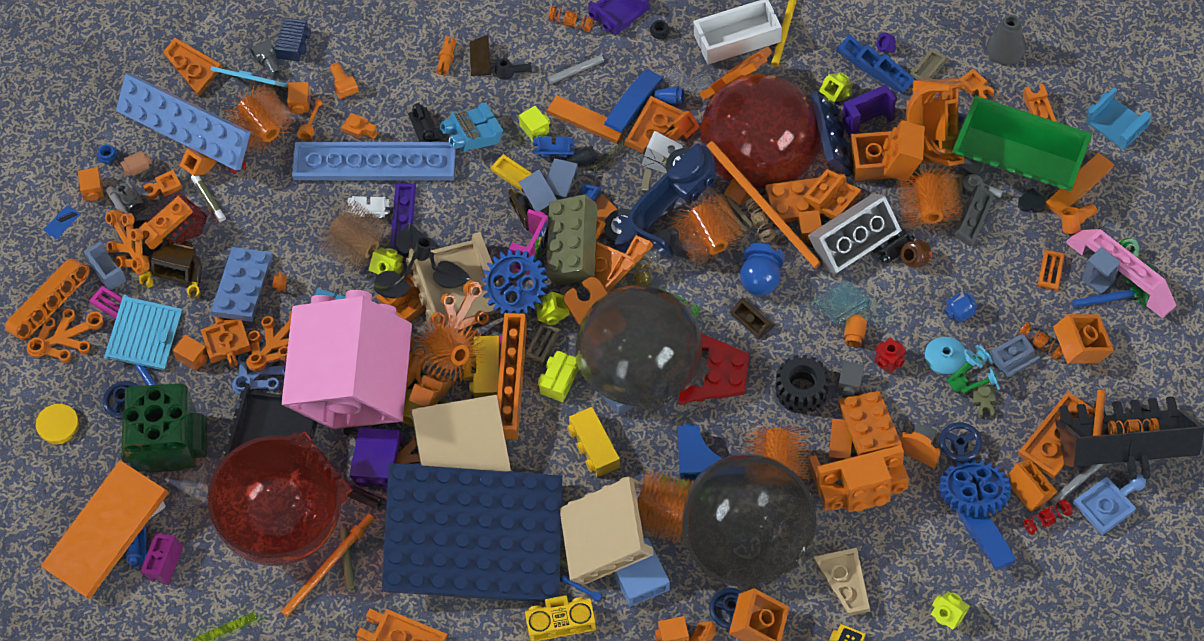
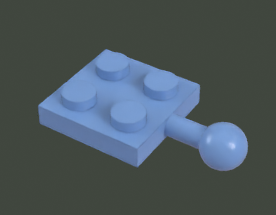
[1073,474,1146,536]

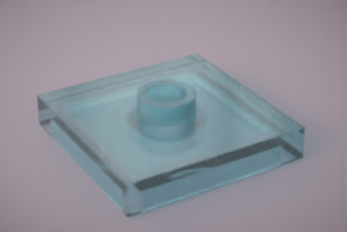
[813,281,871,324]

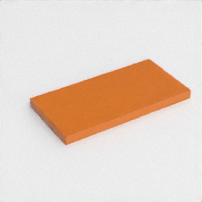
[41,460,169,600]

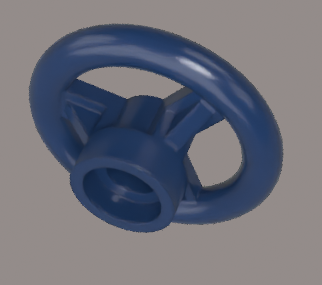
[103,381,139,419]
[939,422,982,462]
[709,588,744,629]

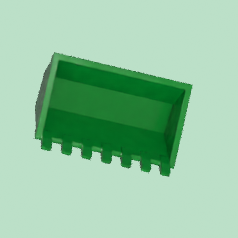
[952,96,1093,191]

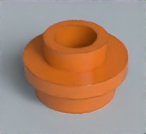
[273,272,287,293]

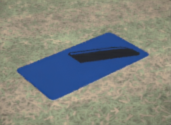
[43,205,81,239]

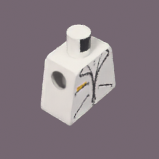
[642,131,683,173]

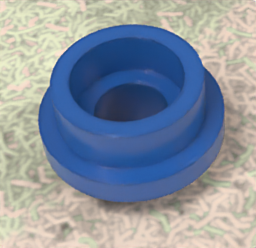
[97,144,118,164]

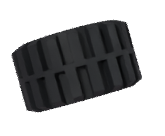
[775,355,830,414]

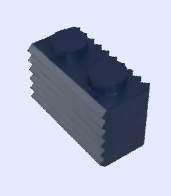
[275,17,311,62]

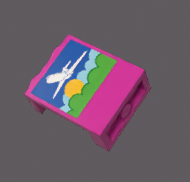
[509,209,549,275]

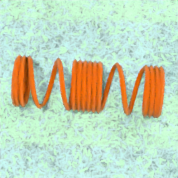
[548,5,593,32]
[1019,322,1063,361]
[1108,418,1159,434]

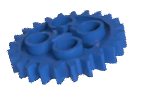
[481,249,549,316]
[939,459,1011,517]

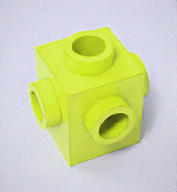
[819,72,854,102]
[368,247,404,275]
[535,292,570,325]
[931,591,970,629]

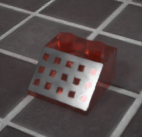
[145,193,208,245]

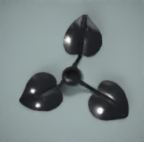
[374,223,471,299]

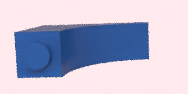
[678,424,745,481]

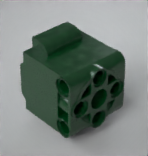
[121,383,207,473]

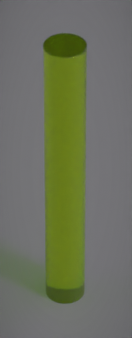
[192,612,257,641]

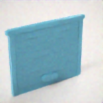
[211,66,288,88]
[104,295,182,371]

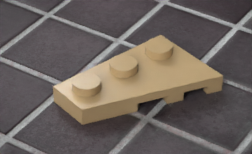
[814,548,871,616]

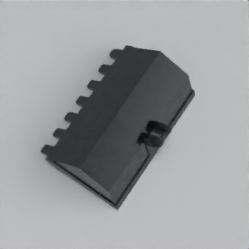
[1055,396,1204,480]

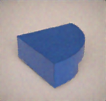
[581,184,602,202]

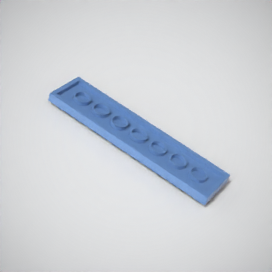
[116,73,251,170]
[292,142,456,180]

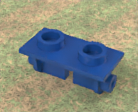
[533,136,575,157]
[126,526,148,569]

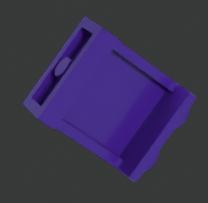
[588,0,649,36]
[842,84,897,138]
[349,428,406,488]

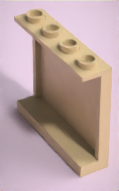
[406,232,504,327]
[410,395,511,472]
[560,477,654,585]

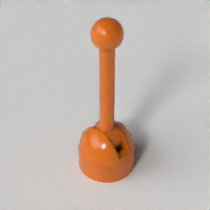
[297,99,322,141]

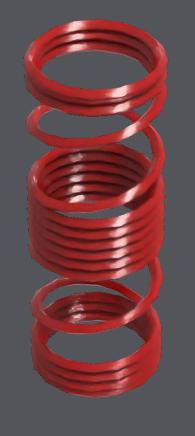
[1023,499,1073,535]

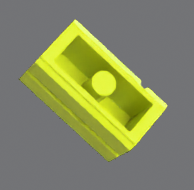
[538,351,580,402]

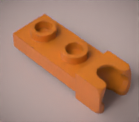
[1023,84,1057,122]
[139,196,193,250]

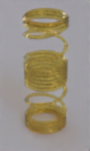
[634,258,653,305]

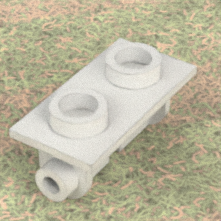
[348,196,390,218]

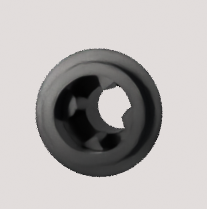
[567,145,598,167]

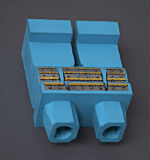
[440,103,503,152]

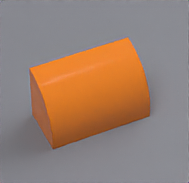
[1005,459,1057,512]

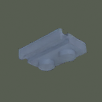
[988,333,1040,379]

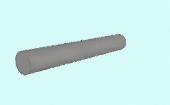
[547,55,604,84]
[1051,464,1102,506]

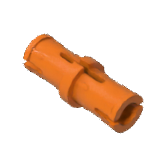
[436,36,457,76]

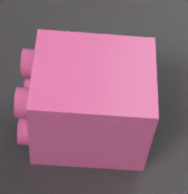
[282,290,412,429]

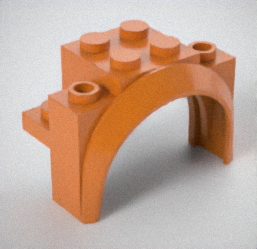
[906,77,964,166]
[809,445,909,513]

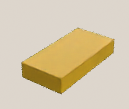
[490,154,532,191]

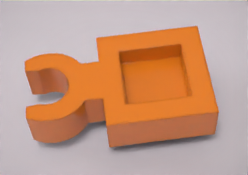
[959,69,994,99]
[143,170,183,200]

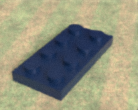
[810,91,853,176]

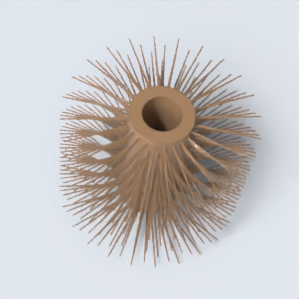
[318,200,391,274]

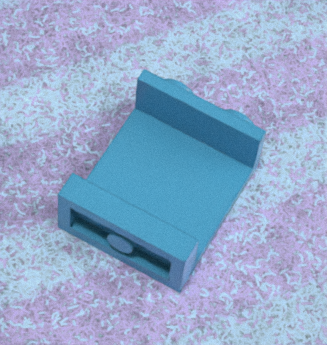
[1086,88,1152,150]

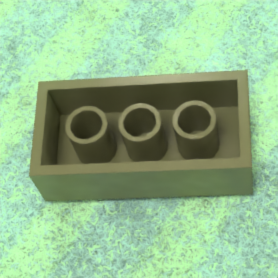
[546,194,597,286]

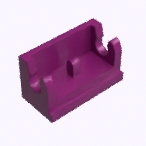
[141,533,183,586]

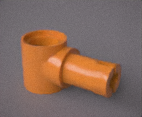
[330,62,359,100]
[1061,203,1097,234]

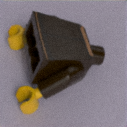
[139,240,202,299]

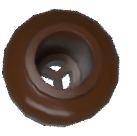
[901,240,932,268]

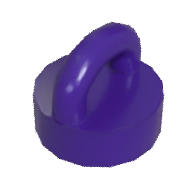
[876,33,896,53]

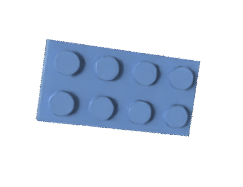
[211,247,273,322]

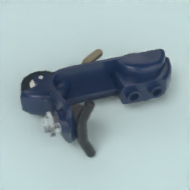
[604,143,717,263]

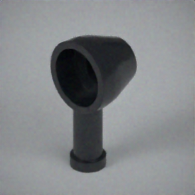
[495,58,532,80]

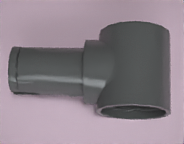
[250,39,282,78]
[115,183,145,215]

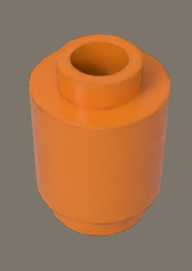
[844,314,867,347]

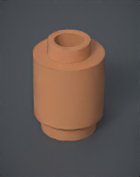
[120,151,152,177]

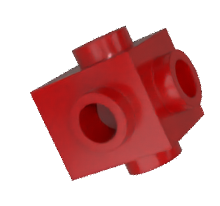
[874,337,906,375]

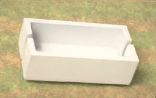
[693,0,782,65]

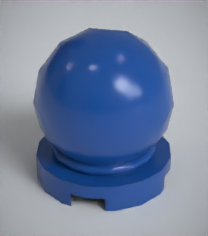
[740,243,785,296]

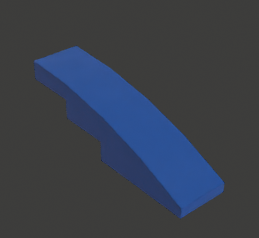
[836,34,915,94]
[604,69,663,133]
[955,507,1016,571]

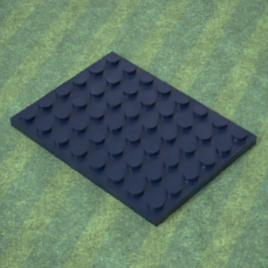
[381,463,563,603]

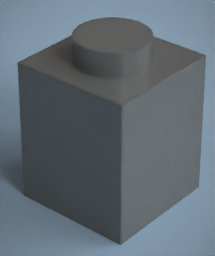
[838,361,865,397]

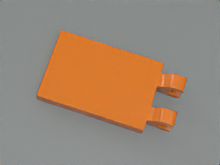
[356,608,447,641]

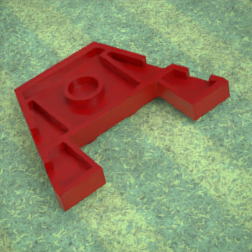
[679,329,750,405]

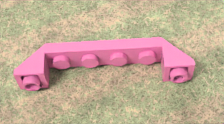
[1066,229,1176,318]

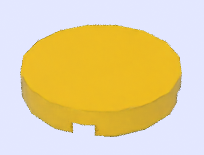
[36,404,79,445]

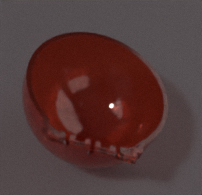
[700,74,821,189]
[207,431,353,566]

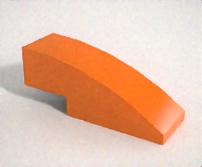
[409,373,454,407]

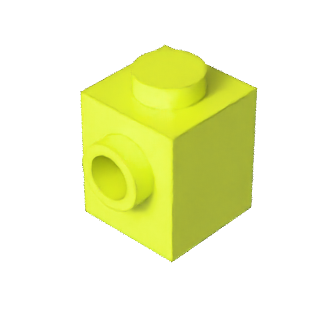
[519,106,550,142]

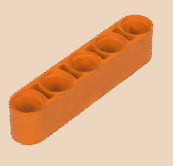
[5,258,90,340]

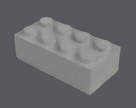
[808,193,902,273]

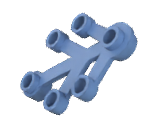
[232,333,290,395]

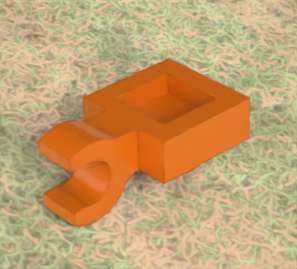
[664,111,700,142]
[341,113,379,140]

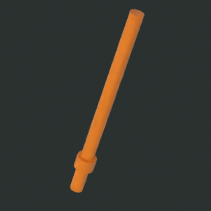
[280,513,375,617]

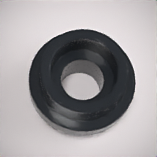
[650,20,670,39]

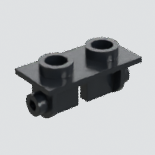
[408,103,440,142]
[873,229,917,263]

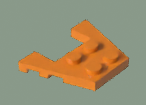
[699,46,772,100]
[595,219,654,292]

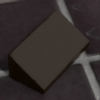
[469,35,491,76]
[508,189,532,231]
[729,297,776,339]

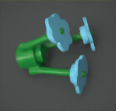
[947,345,1000,394]

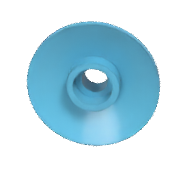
[925,337,966,375]

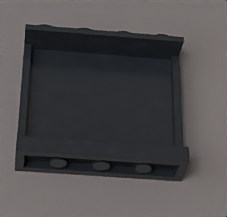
[223,383,318,475]

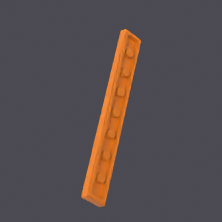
[706,141,821,269]

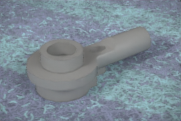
[963,174,1003,198]

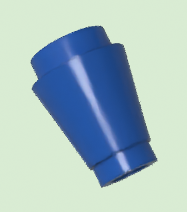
[654,86,685,106]

